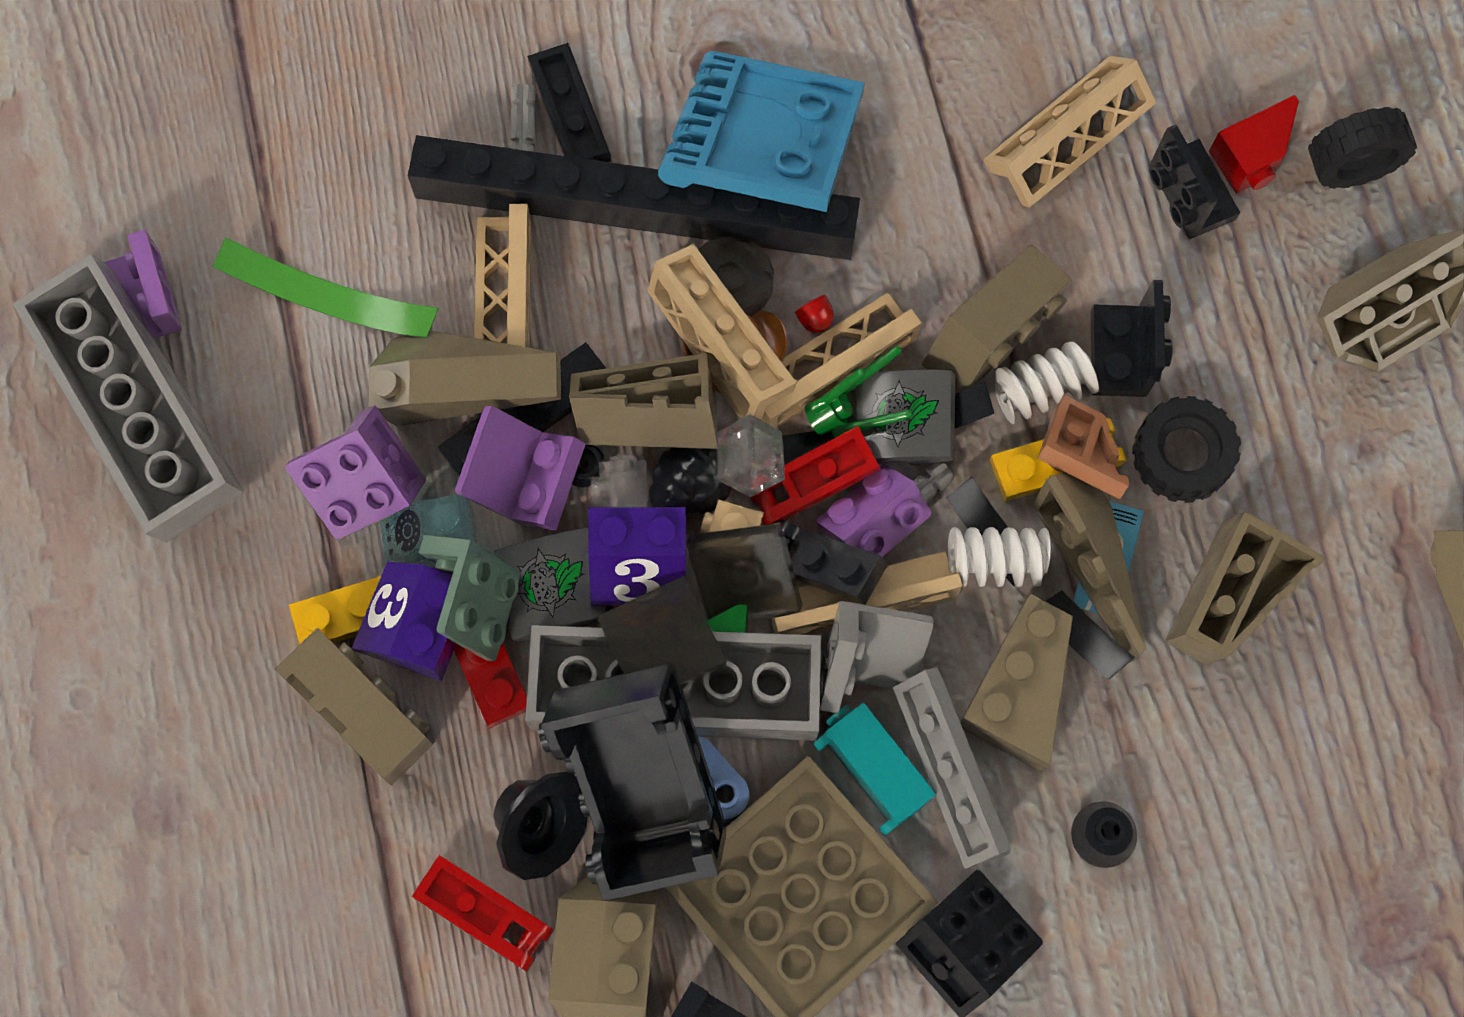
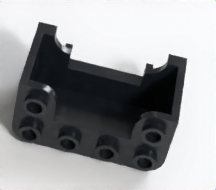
[539,663,726,901]

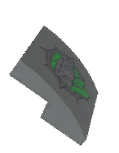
[856,370,955,466]
[494,528,611,642]

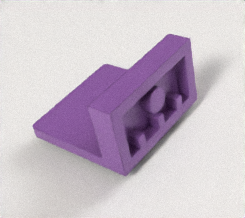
[104,230,182,338]
[285,405,426,539]
[455,406,586,531]

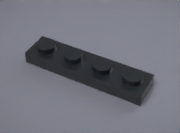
[437,342,606,477]

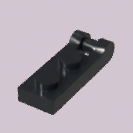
[758,519,888,605]

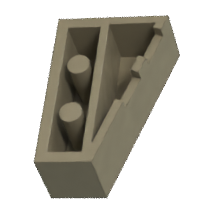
[921,245,1072,394]
[569,353,718,449]
[1165,511,1326,664]
[960,594,1073,773]
[274,628,432,786]

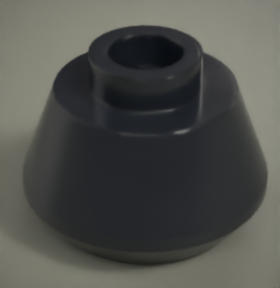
[1071,801,1137,868]

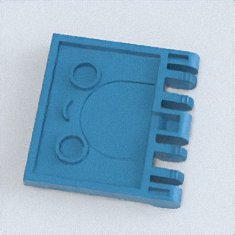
[658,51,865,212]

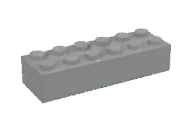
[12,254,245,543]
[526,625,821,741]

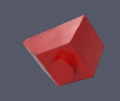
[1209,95,1299,194]

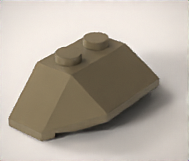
[1317,229,1464,372]
[548,876,659,1017]

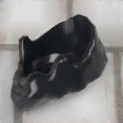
[649,440,737,514]

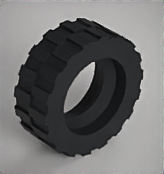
[1308,107,1417,189]
[1132,396,1241,503]

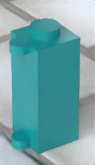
[813,702,936,836]

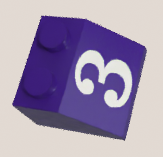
[588,507,686,606]
[352,561,457,682]

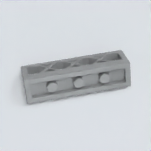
[893,667,1011,869]

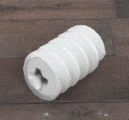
[994,342,1099,424]
[948,527,1051,587]

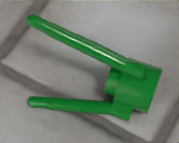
[805,346,912,438]

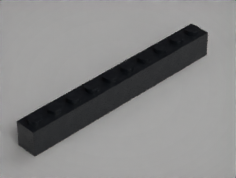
[407,135,860,260]

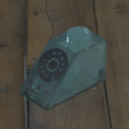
[380,495,478,564]

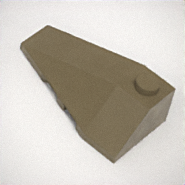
[368,331,561,426]

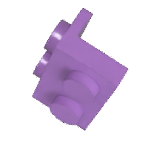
[815,464,931,557]

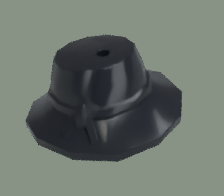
[493,771,587,880]

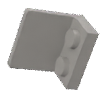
[819,601,934,713]

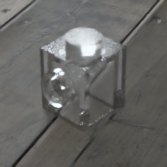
[717,414,785,497]
[591,455,649,507]

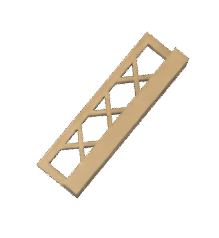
[983,56,1156,208]
[474,204,531,348]
[647,244,797,430]
[761,292,922,433]
[765,551,963,635]

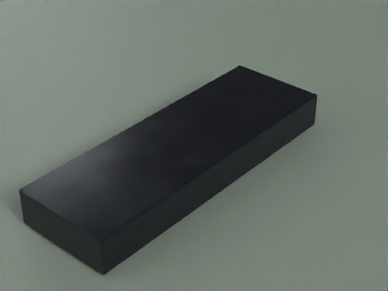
[527,43,612,162]

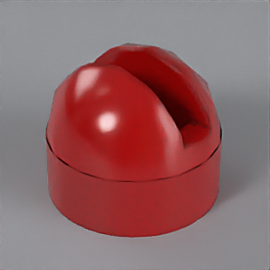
[794,294,834,333]

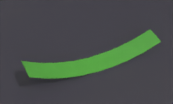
[212,237,439,338]

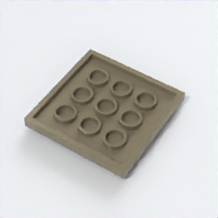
[665,755,938,1017]

